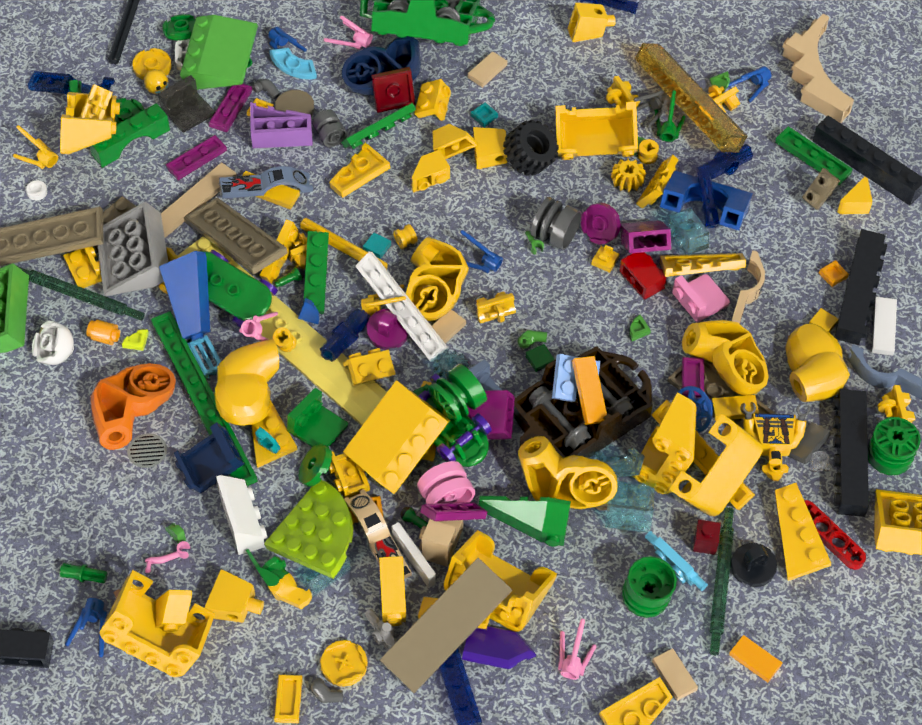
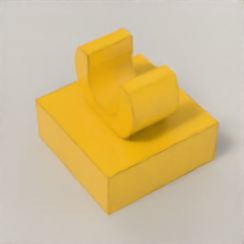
[591,245,620,273]

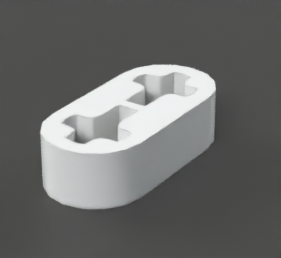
[175,39,190,71]

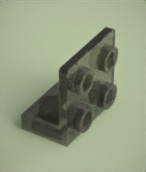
[158,75,215,133]

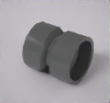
[312,109,347,147]

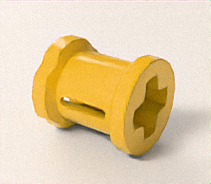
[273,328,297,352]

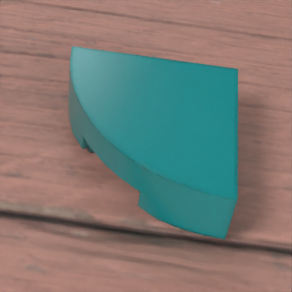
[255,427,281,454]

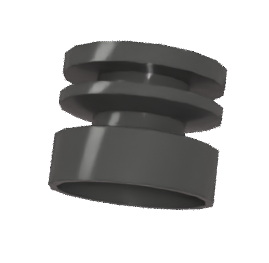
[530,197,582,250]

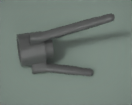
[634,89,671,128]

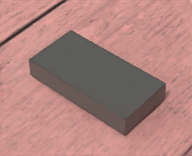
[788,422,831,464]

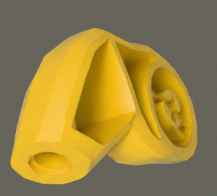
[406,236,469,321]
[682,320,769,395]
[785,323,850,402]
[214,339,279,425]

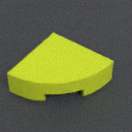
[122,329,149,351]

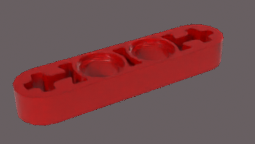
[804,500,866,570]

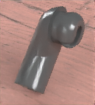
[252,79,281,99]
[311,678,343,703]

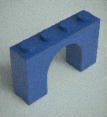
[660,171,753,230]

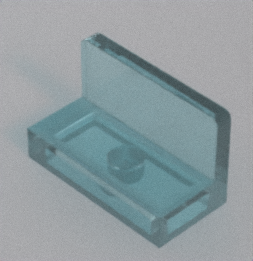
[299,557,351,597]

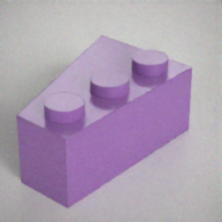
[250,102,313,149]

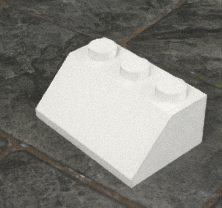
[216,475,267,555]

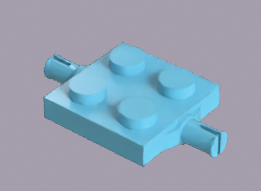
[645,531,708,591]

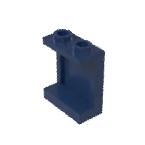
[174,422,244,493]

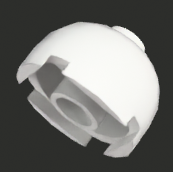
[32,321,74,365]

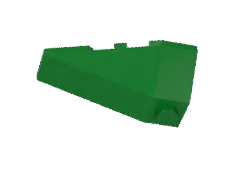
[479,496,571,547]

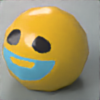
[143,69,169,94]

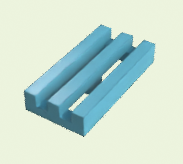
[187,335,221,379]

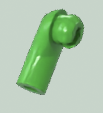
[517,330,547,349]

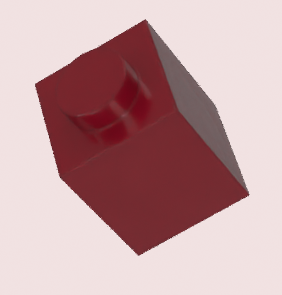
[693,519,721,555]

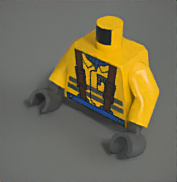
[740,402,811,465]

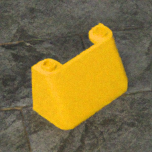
[60,92,120,155]
[555,102,638,160]
[444,530,557,632]

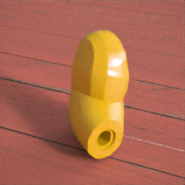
[518,436,617,509]

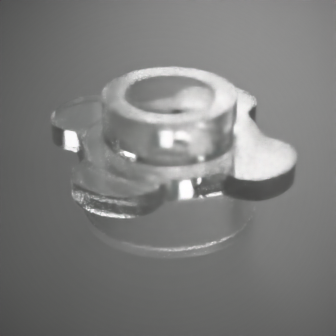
[809,451,832,472]

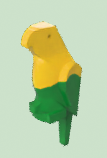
[246,549,312,609]

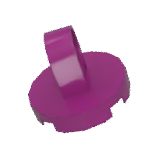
[581,202,621,244]
[367,309,409,350]

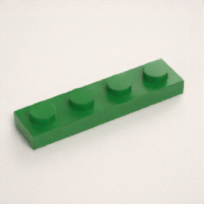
[341,103,416,149]
[775,126,853,185]
[303,231,329,314]

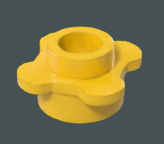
[762,463,789,481]

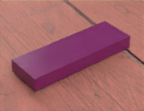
[209,84,253,132]
[166,135,227,180]
[420,502,487,521]

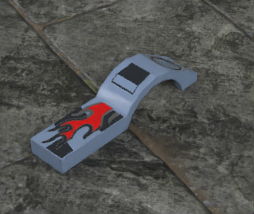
[219,166,313,199]

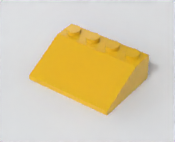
[343,380,450,494]
[874,489,922,555]

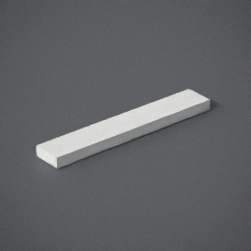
[355,252,448,362]

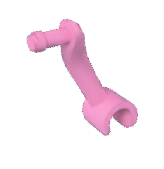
[145,541,190,573]

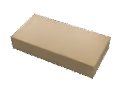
[468,51,507,88]
[432,310,466,344]
[652,648,698,701]

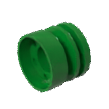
[428,364,487,424]
[868,417,921,475]
[621,556,677,618]

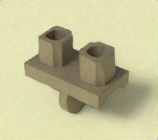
[802,168,840,210]

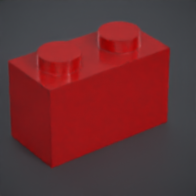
[620,252,667,300]

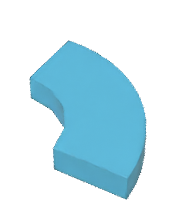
[269,48,317,79]

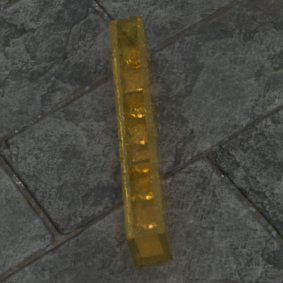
[635,43,748,153]

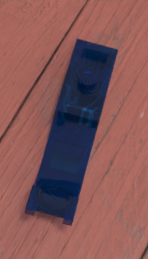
[27,71,115,95]

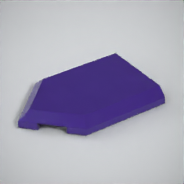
[462,626,536,669]

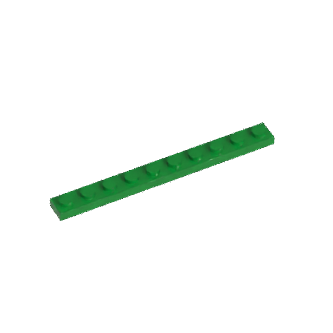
[151,311,258,486]

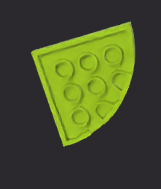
[264,479,353,579]

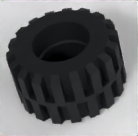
[503,120,559,176]

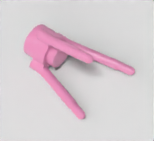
[323,16,373,50]
[239,312,278,341]
[558,618,596,680]

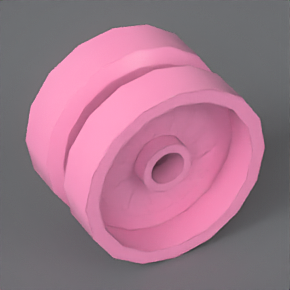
[417,461,475,504]

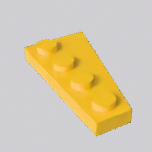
[660,253,746,277]
[775,483,831,581]

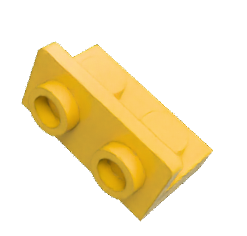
[63,246,102,290]

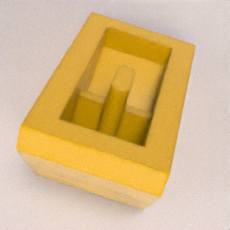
[837,177,873,214]

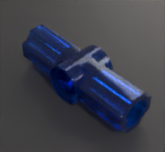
[698,144,753,180]
[320,308,369,362]

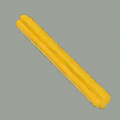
[300,218,388,270]

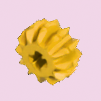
[611,158,646,193]

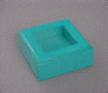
[470,102,498,127]
[363,232,391,259]

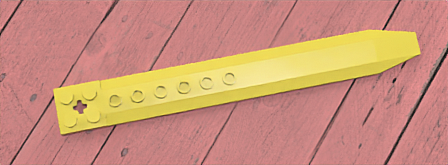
[177,236,387,426]

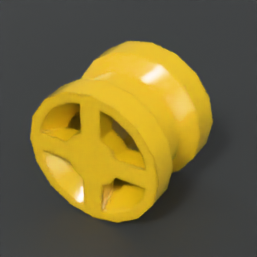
[638,139,659,164]
[393,224,418,249]

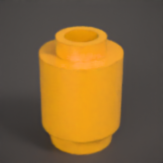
[86,319,120,345]

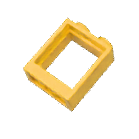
[379,556,406,626]

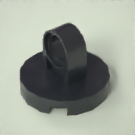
[730,543,777,587]

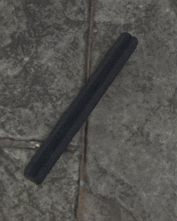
[108,0,140,65]

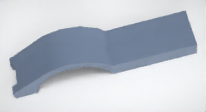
[847,344,922,400]

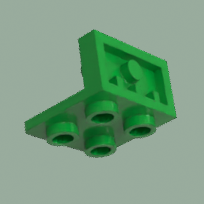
[287,388,348,447]

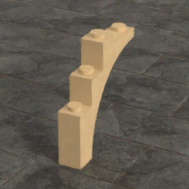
[782,14,854,123]

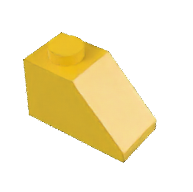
[433,124,478,159]
[155,590,192,632]

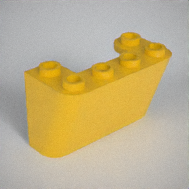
[630,392,697,494]
[669,414,763,516]
[100,570,215,677]

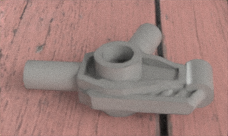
[365,609,395,650]

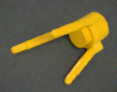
[13,125,58,169]
[361,284,406,317]

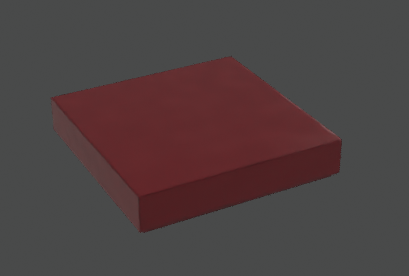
[371,67,415,113]

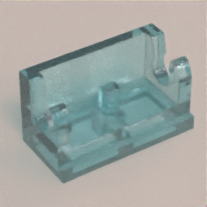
[595,448,645,478]

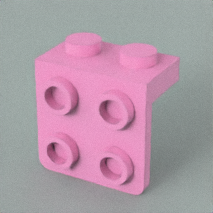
[672,274,730,323]

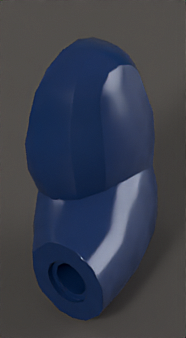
[342,36,421,96]

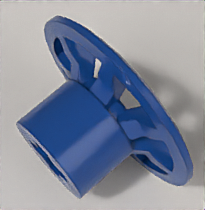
[678,386,713,433]

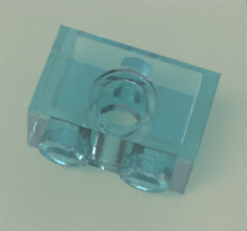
[667,208,709,255]

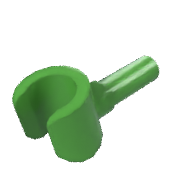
[525,231,544,255]

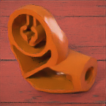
[91,363,176,450]

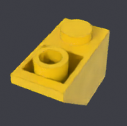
[412,150,450,193]

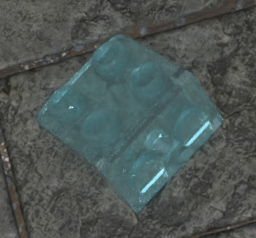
[605,481,655,533]

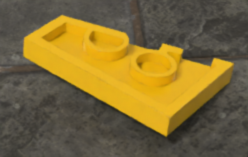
[329,142,390,198]
[636,154,679,208]
[260,219,300,284]
[251,400,297,468]
[599,677,673,725]

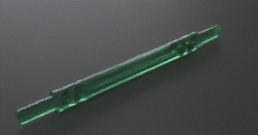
[17,266,145,321]
[709,507,734,656]

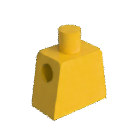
[567,3,615,42]
[473,127,508,169]
[204,569,264,623]

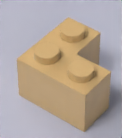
[419,519,463,567]

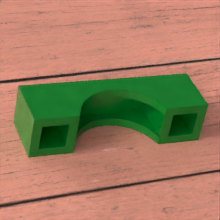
[90,103,170,168]

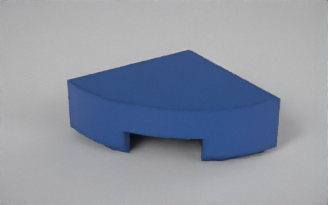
[298,298,320,325]

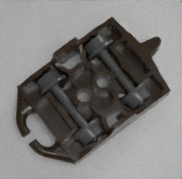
[513,346,653,458]

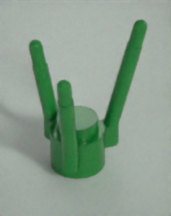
[654,90,686,142]

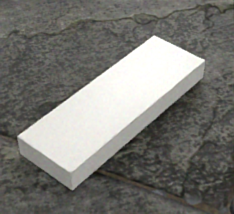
[872,297,897,356]
[391,523,436,588]

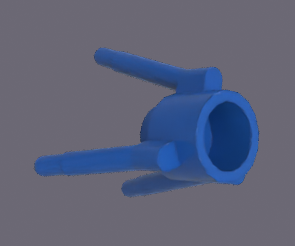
[268,27,307,52]
[727,66,771,102]
[460,230,503,274]
[65,598,108,657]

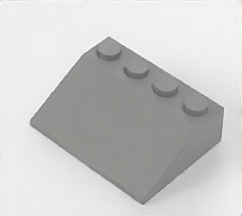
[98,202,168,296]

